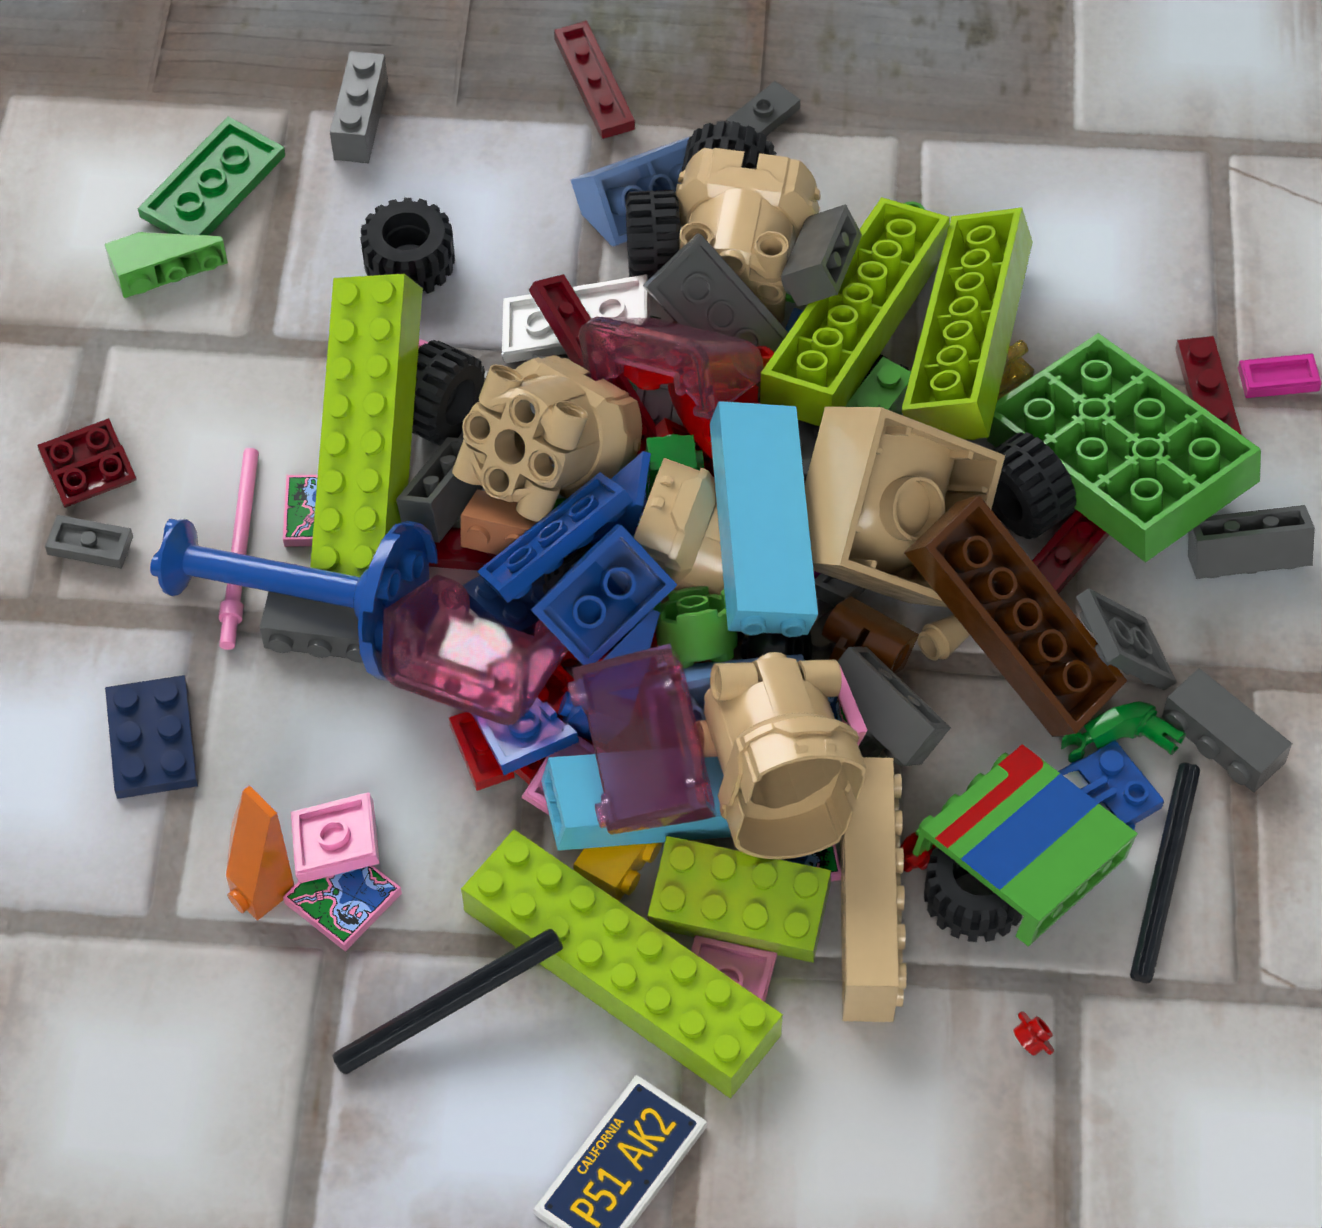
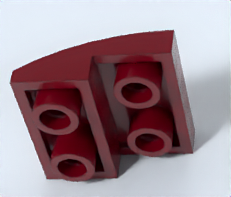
[37,418,137,508]

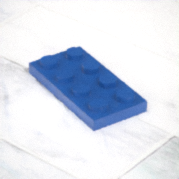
[477,472,633,603]

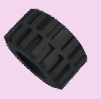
[681,121,776,184]
[626,190,680,280]
[360,198,455,294]
[412,340,486,446]
[991,432,1077,539]
[924,848,1022,942]

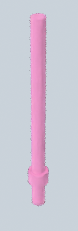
[219,448,259,650]

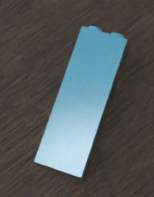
[710,401,818,637]
[541,747,732,851]

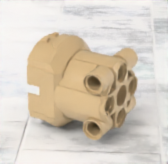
[675,148,821,324]
[452,355,642,522]
[634,458,748,646]
[693,652,866,859]

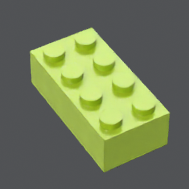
[648,836,831,963]

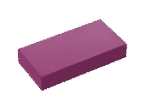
[1238,353,1322,398]

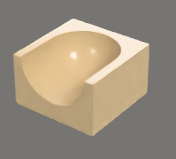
[805,407,1005,607]

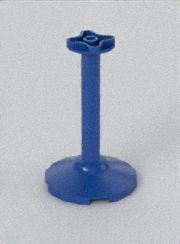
[150,518,438,682]

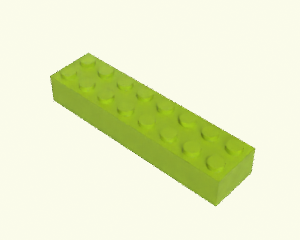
[760,197,949,426]
[902,207,1033,440]
[310,274,423,577]
[461,829,783,1099]

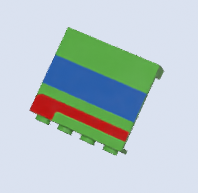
[912,744,1138,947]

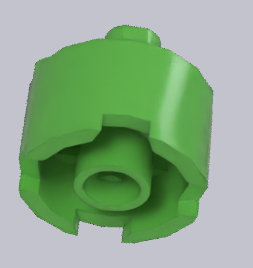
[652,586,738,669]

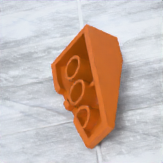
[226,785,294,921]

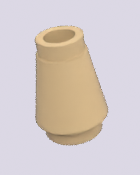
[917,615,970,660]

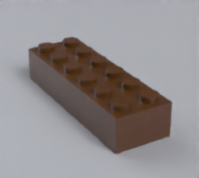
[904,495,1128,737]

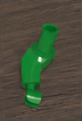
[1061,701,1186,763]

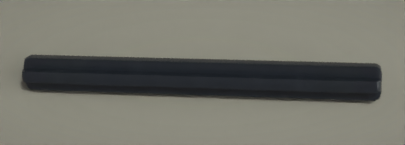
[1130,762,1200,984]
[333,929,563,1074]

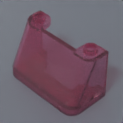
[579,317,764,419]
[381,574,568,725]
[568,644,717,835]

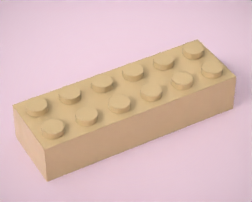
[840,757,907,1022]

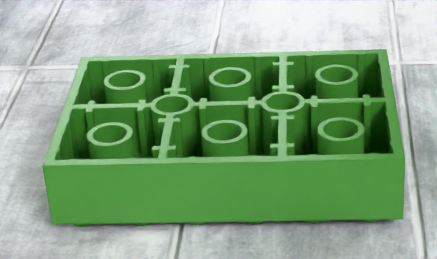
[987,333,1261,563]

